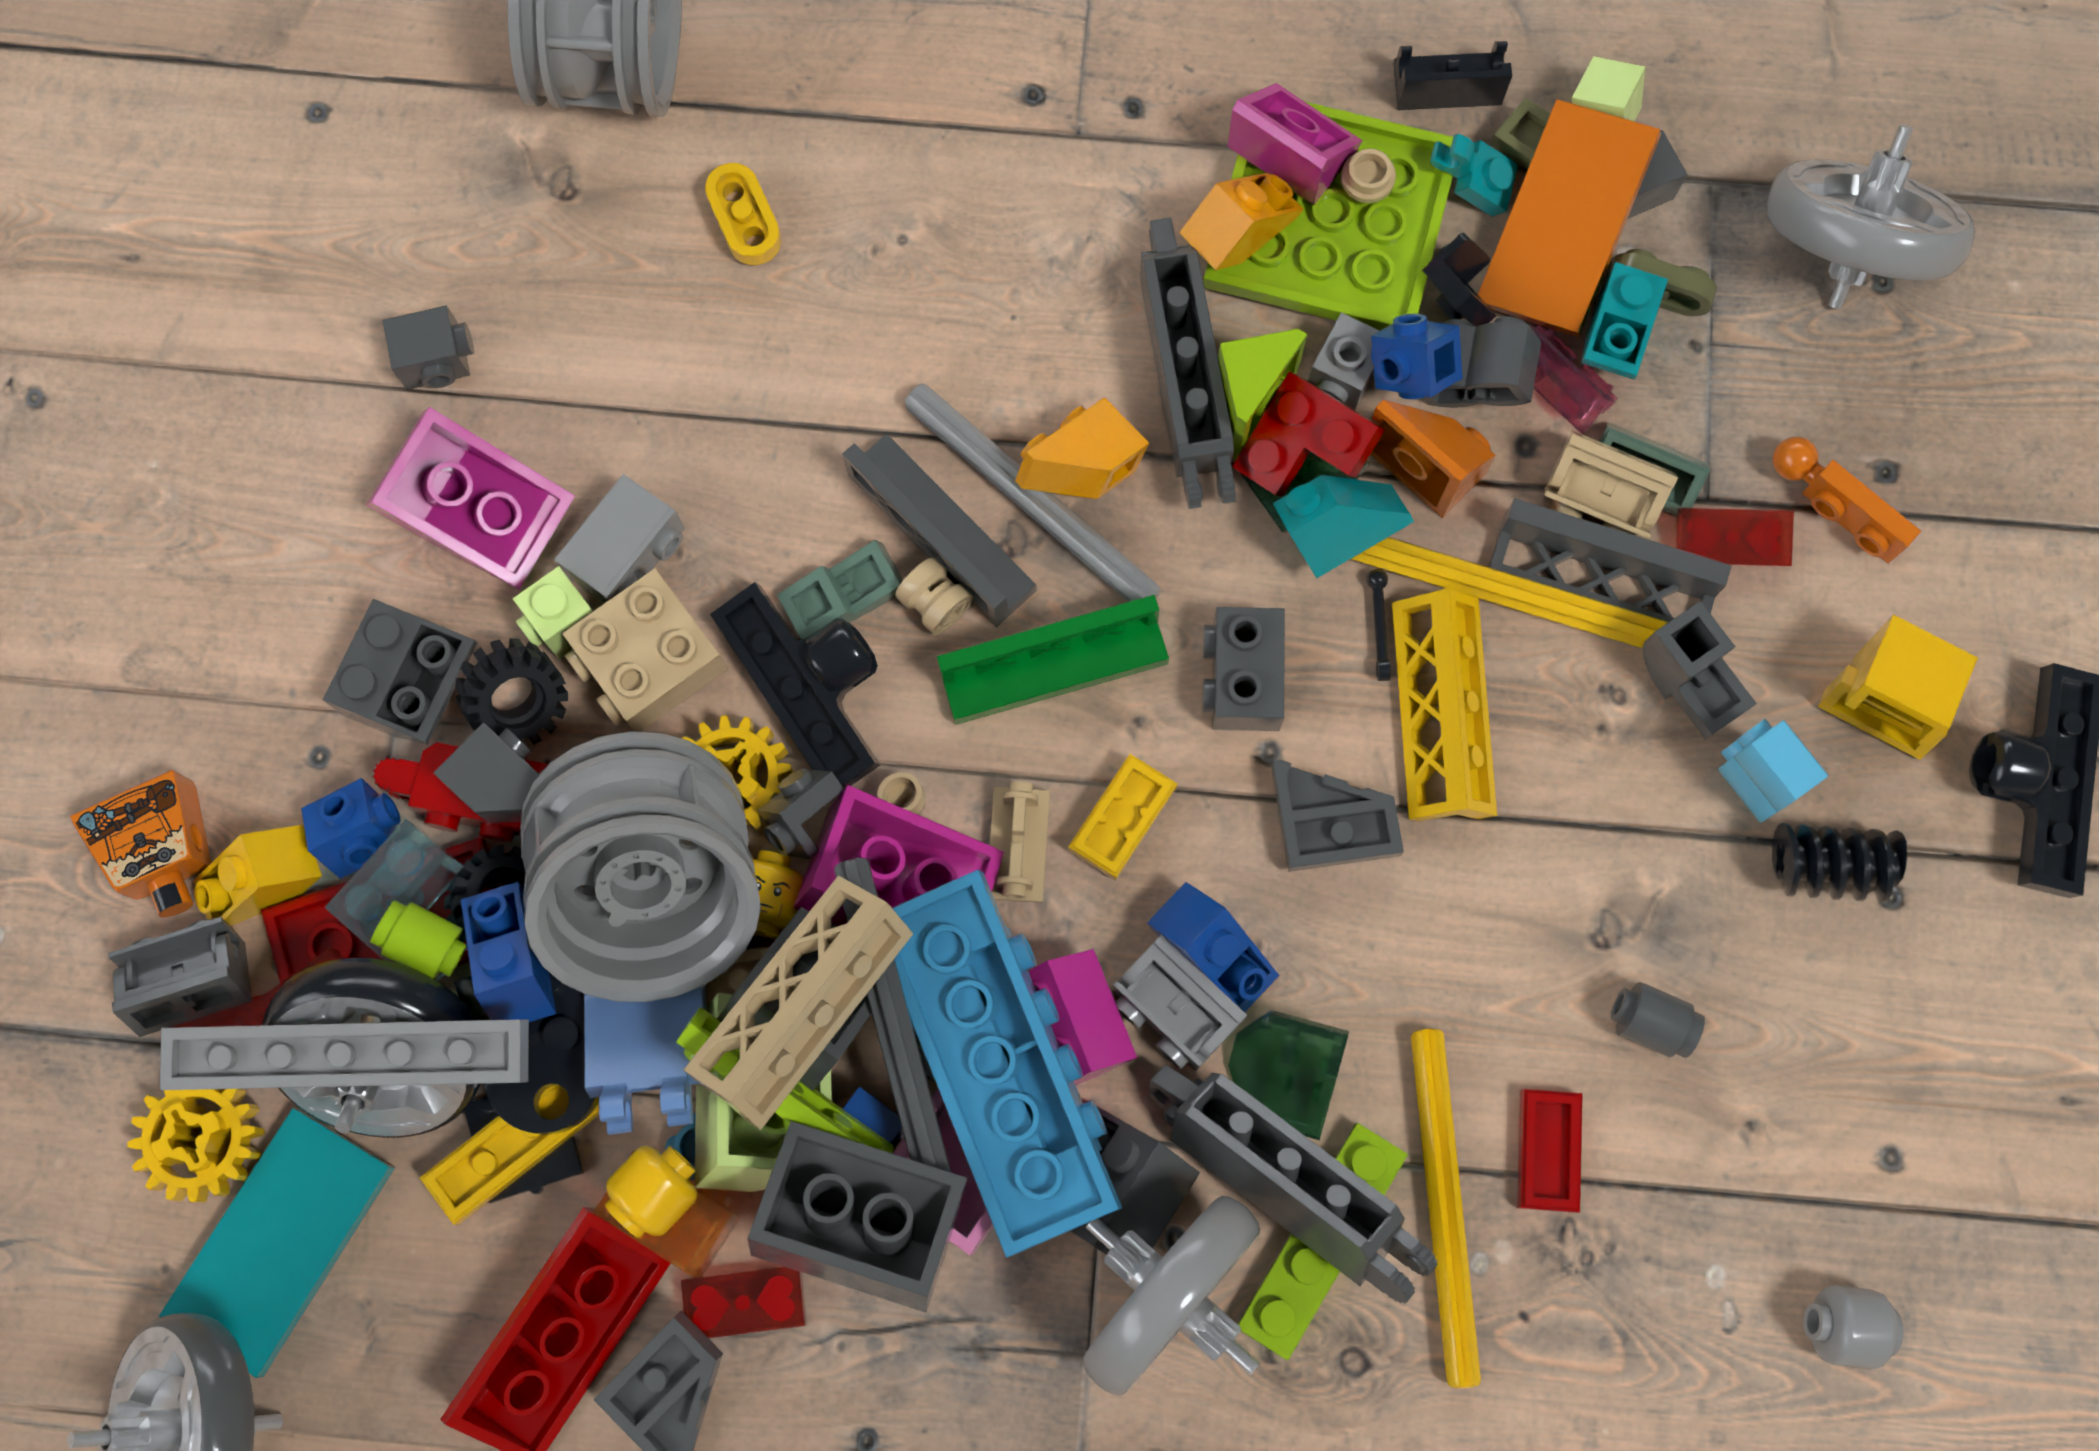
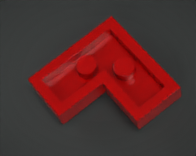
[1232,371,1385,497]

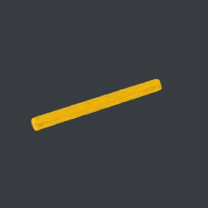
[1350,537,1668,649]
[1411,1028,1481,1388]

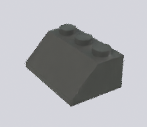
[747,1121,967,1313]

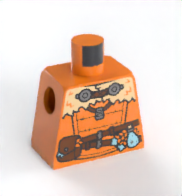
[70,770,211,918]

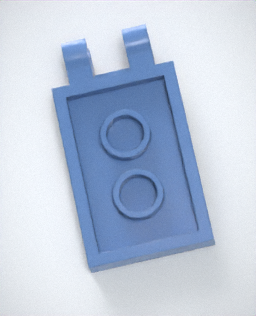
[584,984,707,1135]

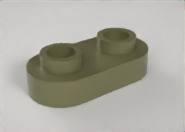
[1605,249,1717,316]

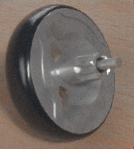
[261,958,481,1138]

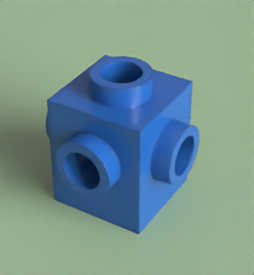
[1371,314,1463,399]
[301,778,401,879]

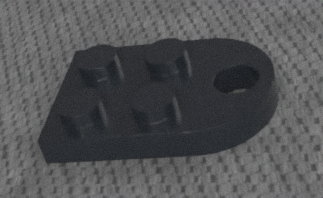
[454,972,599,1135]

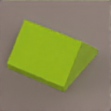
[1218,329,1307,460]

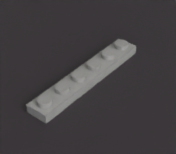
[160,1019,529,1090]

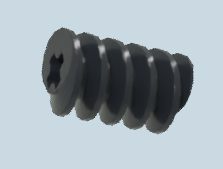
[1772,823,1907,903]

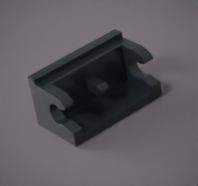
[1393,41,1512,110]

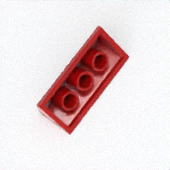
[440,1207,674,1451]

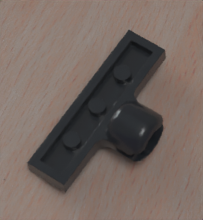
[710,582,880,797]
[1969,663,2099,898]

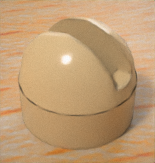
[877,772,925,815]

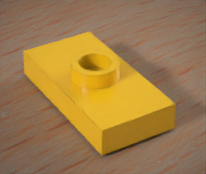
[1068,754,1178,881]

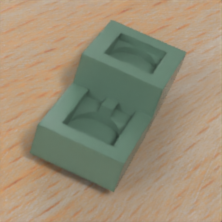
[777,540,903,640]

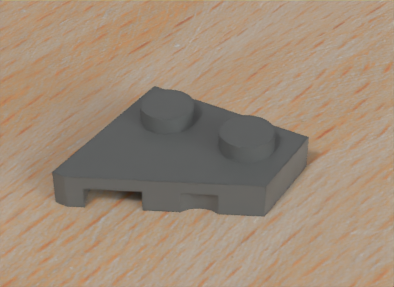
[1271,760,1404,872]

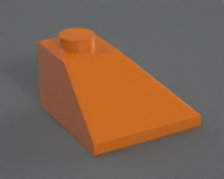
[1370,399,1496,518]

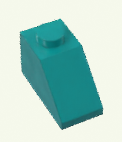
[1273,475,1414,579]

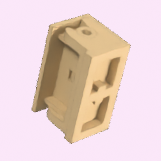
[1544,430,1678,539]

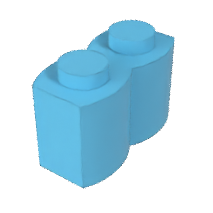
[1717,718,1829,823]

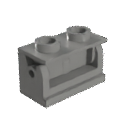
[554,474,685,603]
[1112,934,1247,1071]

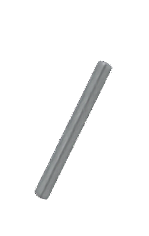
[905,384,1160,602]

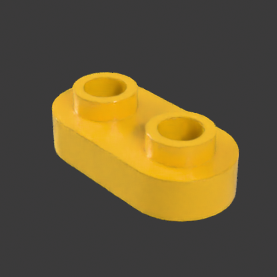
[705,163,782,265]

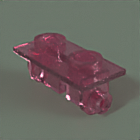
[1530,325,1618,434]

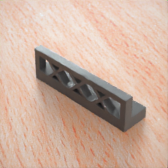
[842,434,1037,627]
[1489,498,1732,622]

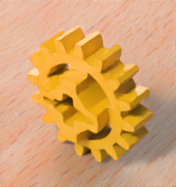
[682,715,794,834]
[127,1089,265,1203]

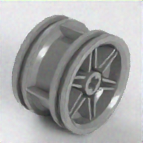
[520,731,761,1002]

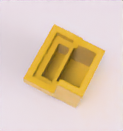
[1817,614,1978,760]

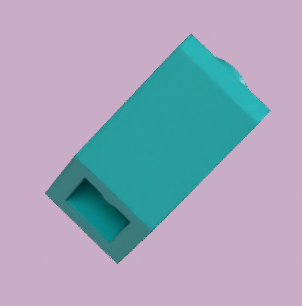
[1581,262,1668,380]

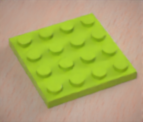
[1203,90,1453,331]

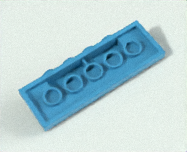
[892,870,1122,1258]

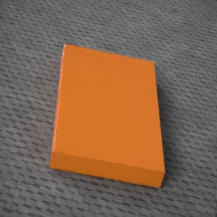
[1478,99,1661,338]

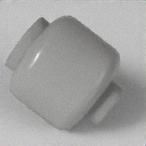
[1803,1285,1903,1370]

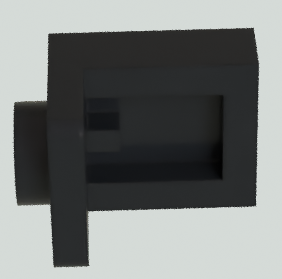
[1422,233,1496,327]

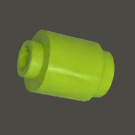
[370,900,467,979]

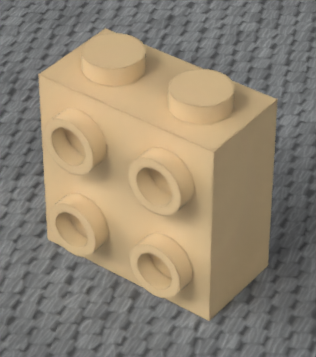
[562,568,728,732]

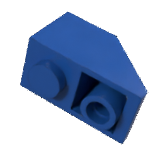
[461,882,556,1022]
[1147,882,1280,1012]

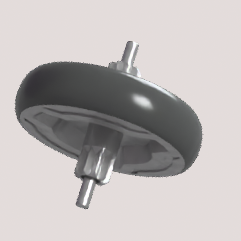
[67,1312,283,1451]

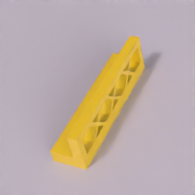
[1392,588,1498,822]

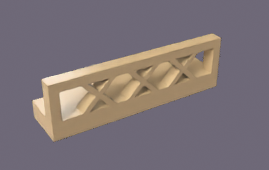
[684,875,913,1130]

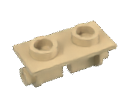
[990,781,1050,903]

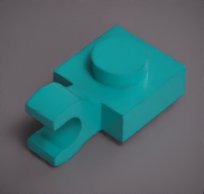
[1430,134,1518,217]

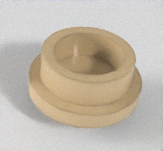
[1341,149,1396,203]

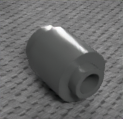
[1611,982,1705,1058]

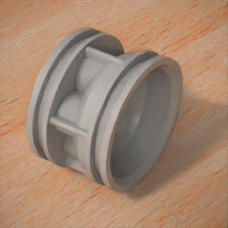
[508,0,682,117]

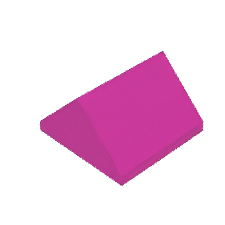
[1227,83,1363,205]

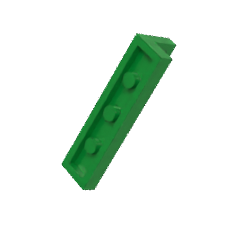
[937,594,1169,725]

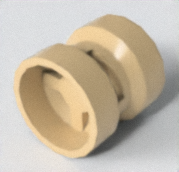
[895,557,973,635]

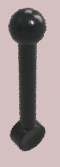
[1366,569,1390,681]

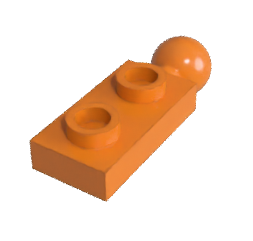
[1772,437,1921,564]

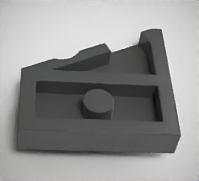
[594,1311,723,1451]

